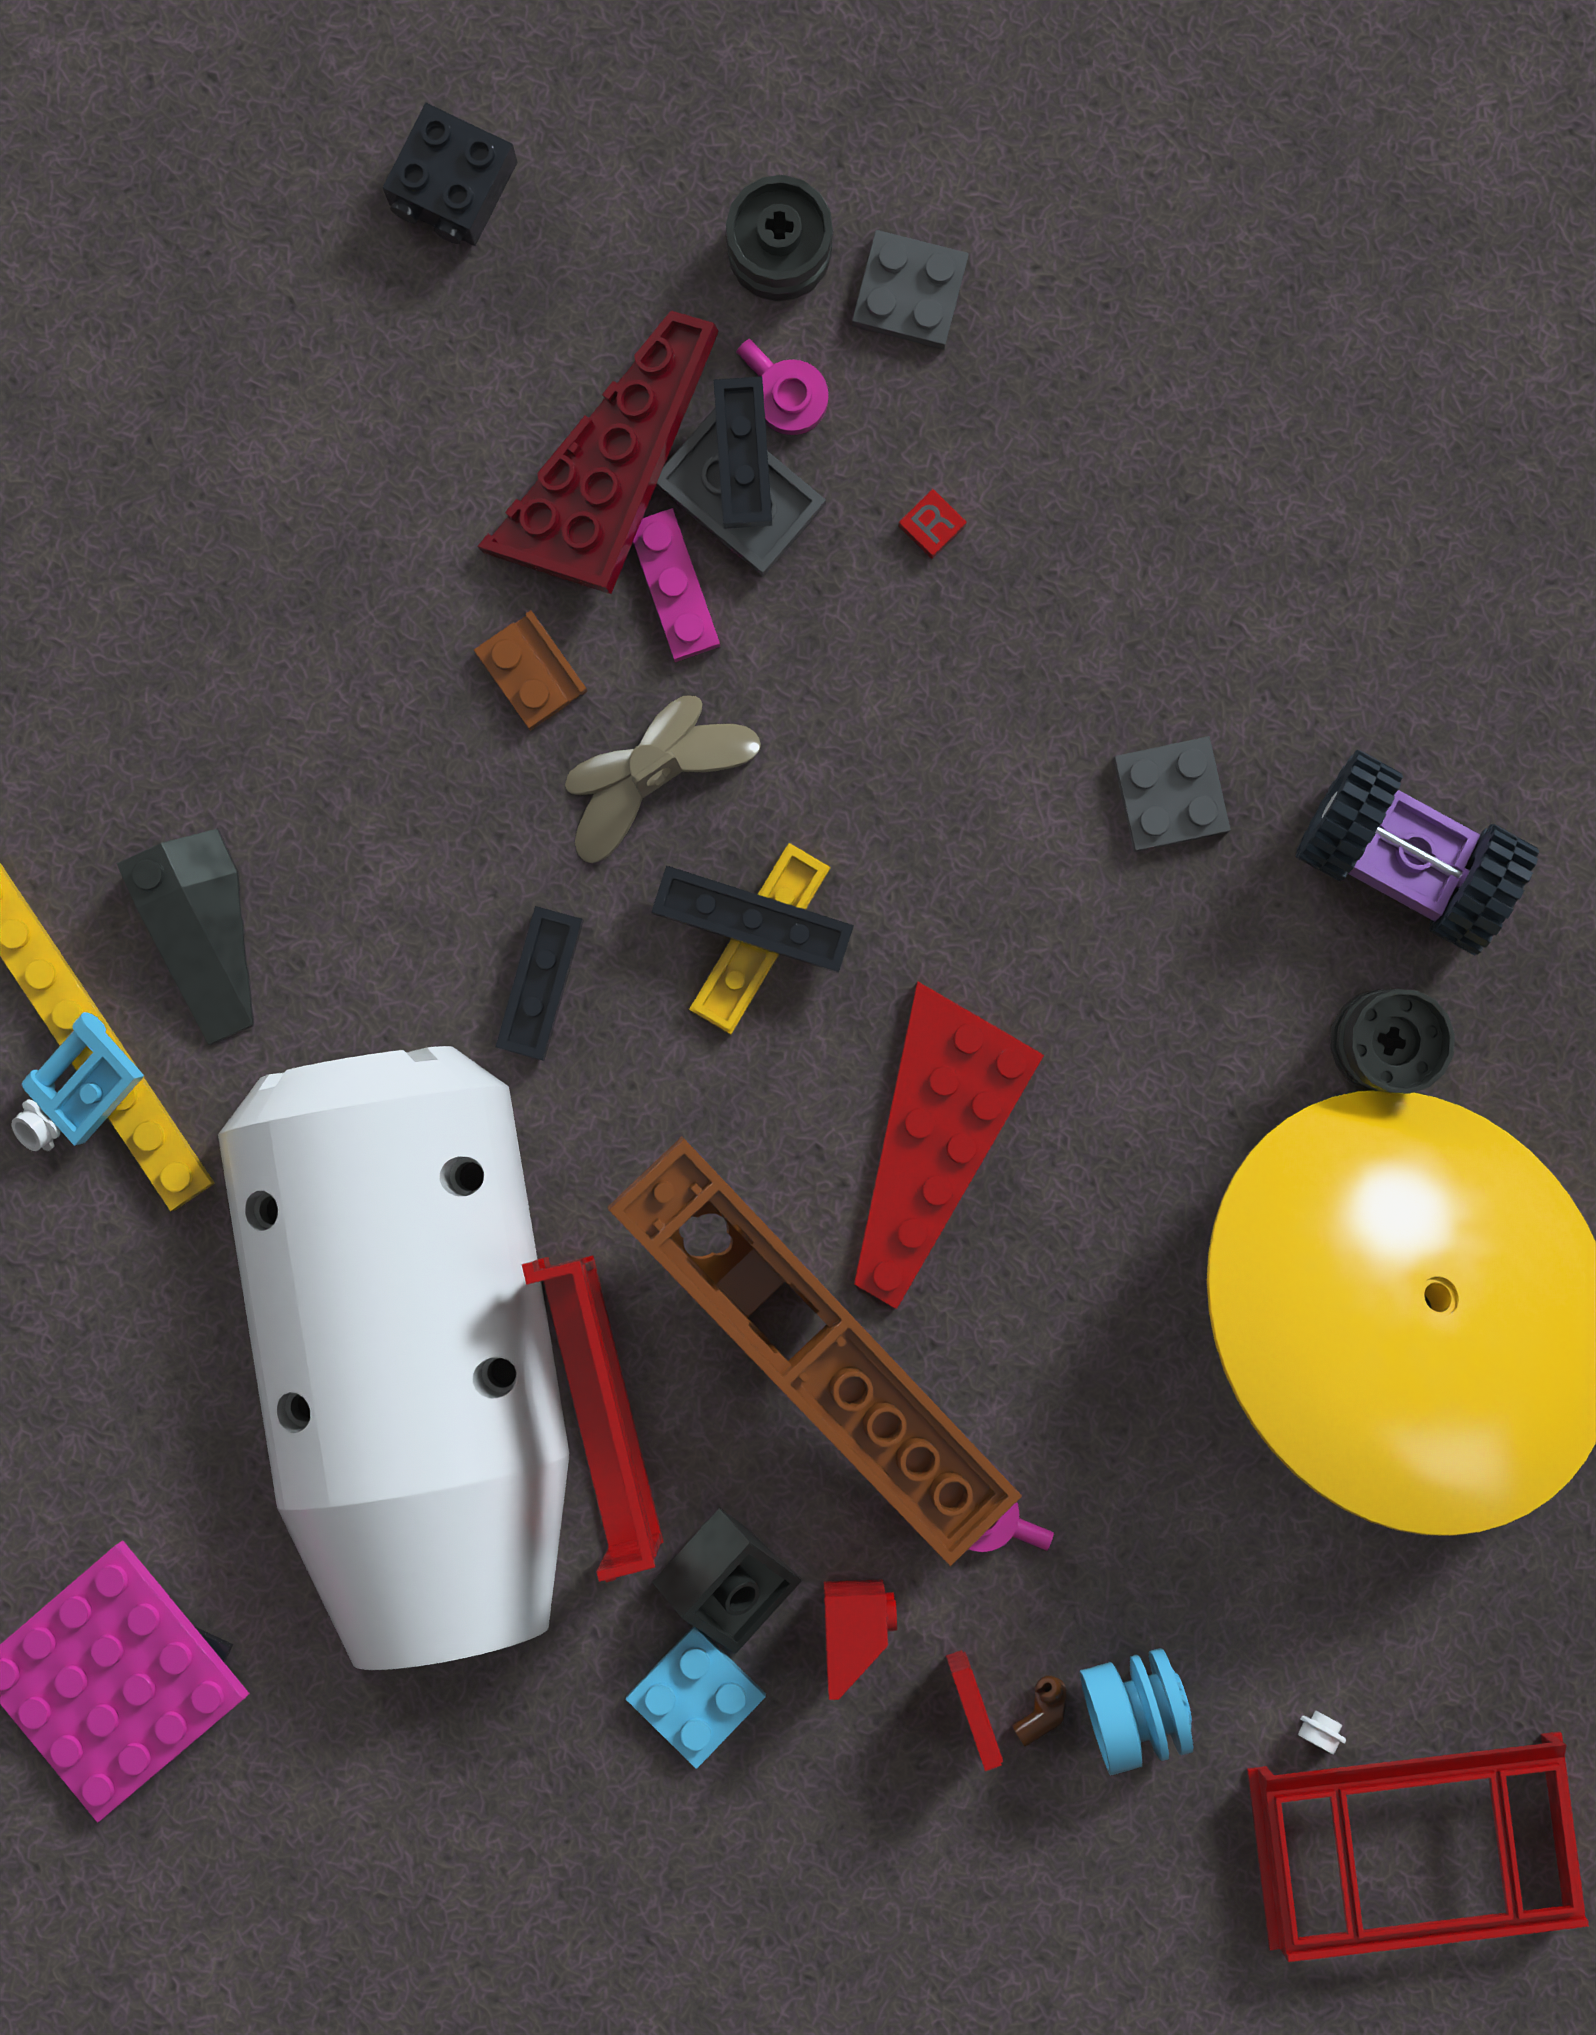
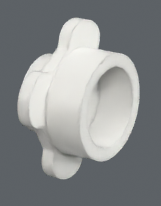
[11,1099,60,1151]

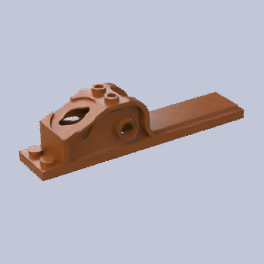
[607,1136,1022,1566]

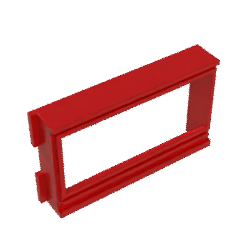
[521,1255,664,1582]

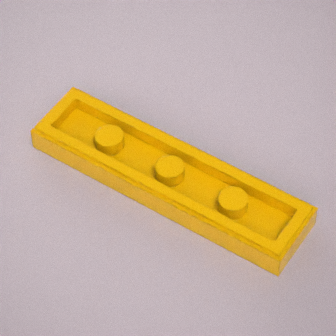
[689,843,831,1035]

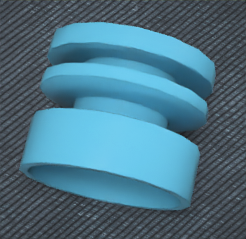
[1080,1648,1194,1775]

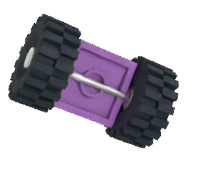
[1296,750,1539,956]

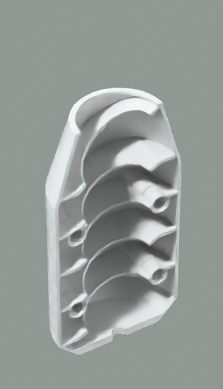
[218,1046,569,1670]

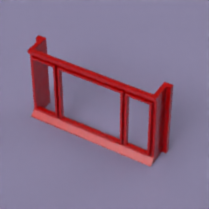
[1247,1732,1589,1962]

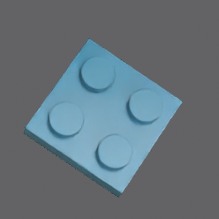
[626,1626,766,1769]

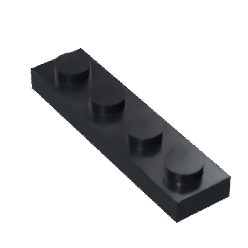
[651,865,854,973]

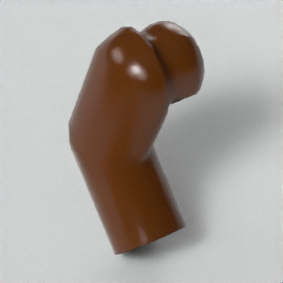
[1012,1676,1067,1747]

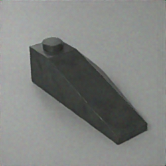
[116,829,254,1045]

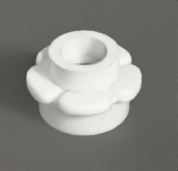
[1298,1710,1346,1755]

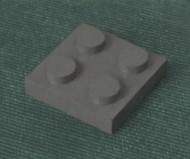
[852,230,969,349]
[1113,736,1231,852]

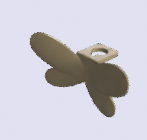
[565,696,761,863]

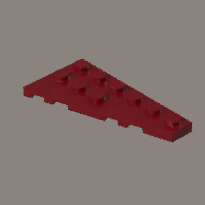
[477,311,719,594]

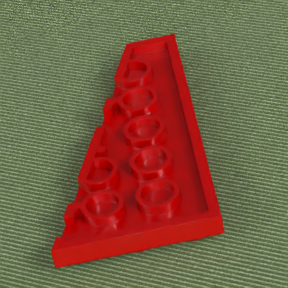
[854,981,1044,1309]

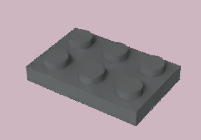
[656,408,826,577]

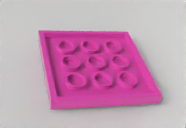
[0,1541,250,1823]

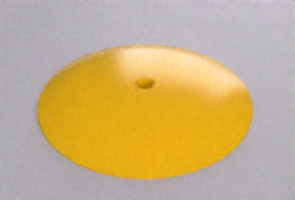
[1207,1090,1596,1536]

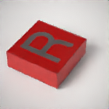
[898,489,967,559]

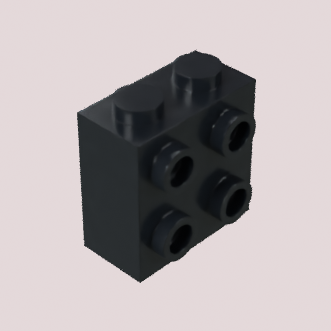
[382,102,518,246]

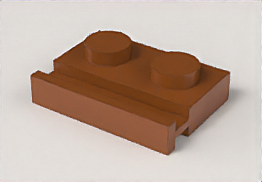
[474,610,587,731]

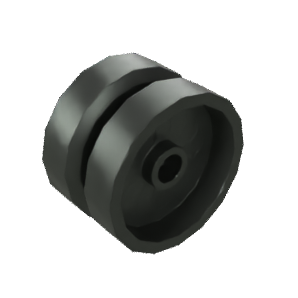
[726,175,833,301]

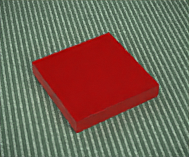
[946,1650,1003,1771]

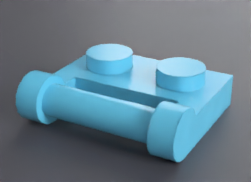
[22,1012,144,1146]

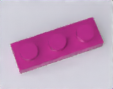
[633,508,720,662]

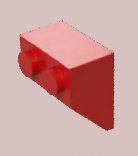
[824,1579,897,1700]

